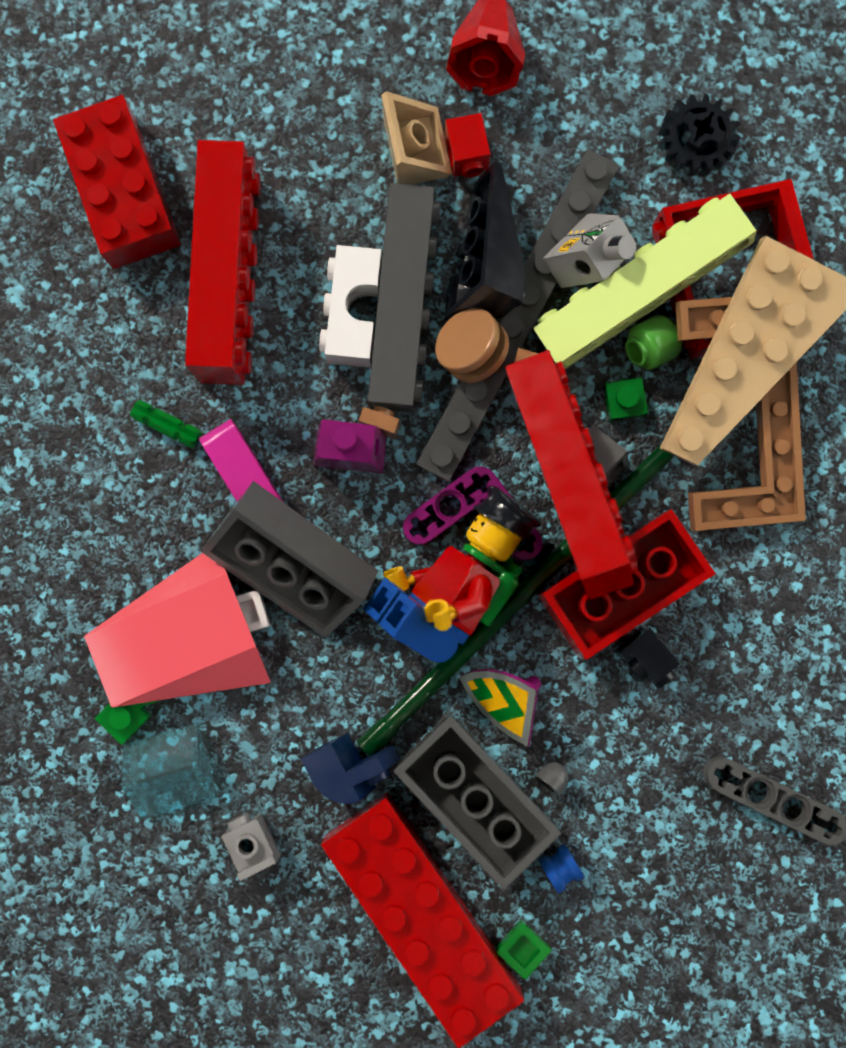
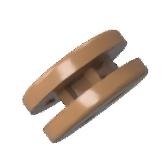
[435,308,509,383]

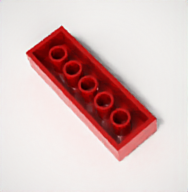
[185,140,261,385]
[505,350,638,600]
[321,791,524,1048]

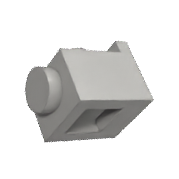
[221,812,281,881]

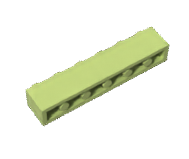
[533,194,757,369]

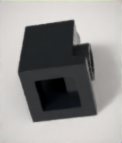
[614,627,680,689]

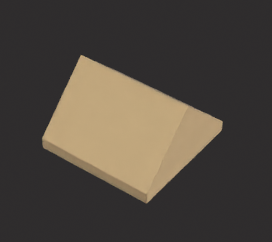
[382,91,452,185]

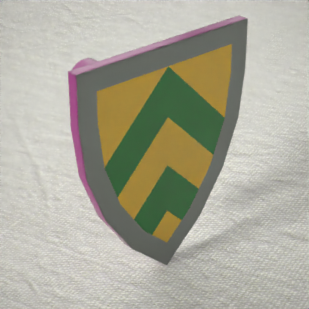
[459,669,541,747]

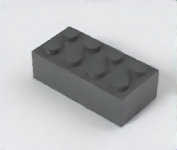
[393,712,562,890]

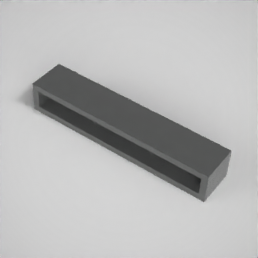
[368,183,441,413]

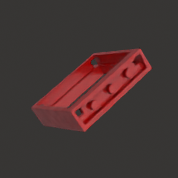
[652,179,814,359]

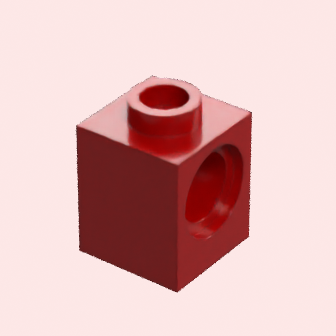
[444,113,491,178]

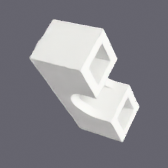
[319,245,382,368]

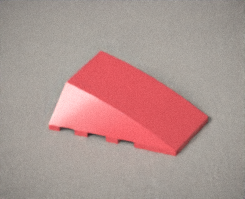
[84,553,271,708]

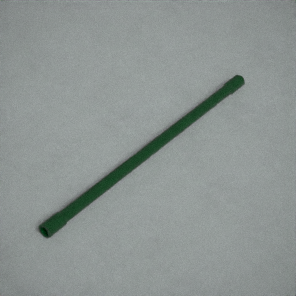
[357,443,675,756]

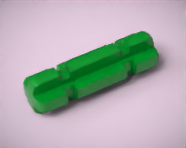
[130,400,202,448]

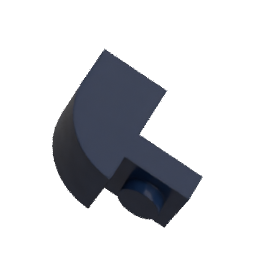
[301,732,400,804]

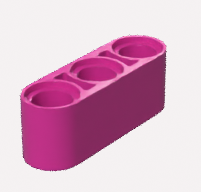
[199,419,283,502]

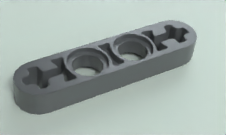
[703,756,846,846]

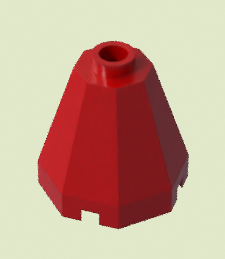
[446,0,525,96]

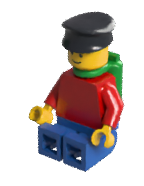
[363,486,542,663]

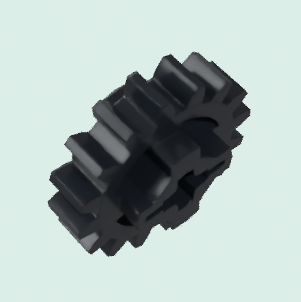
[658,94,741,176]

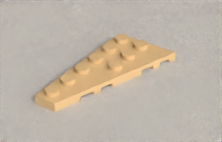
[660,236,846,465]

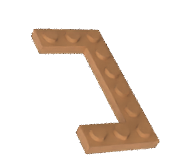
[675,297,806,531]

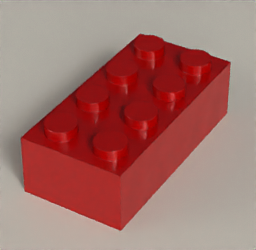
[53,94,182,270]
[537,509,716,660]

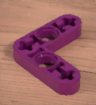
[403,466,542,561]

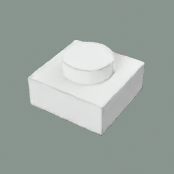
[236,590,271,632]

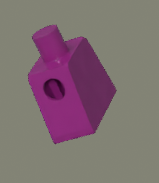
[313,420,387,474]

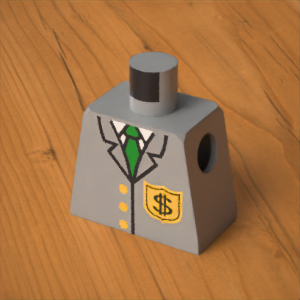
[543,213,636,288]

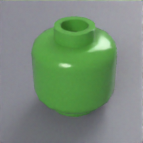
[625,315,682,370]

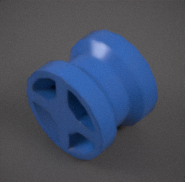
[538,843,585,894]

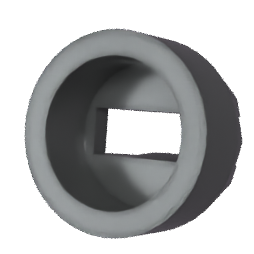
[535,763,568,797]

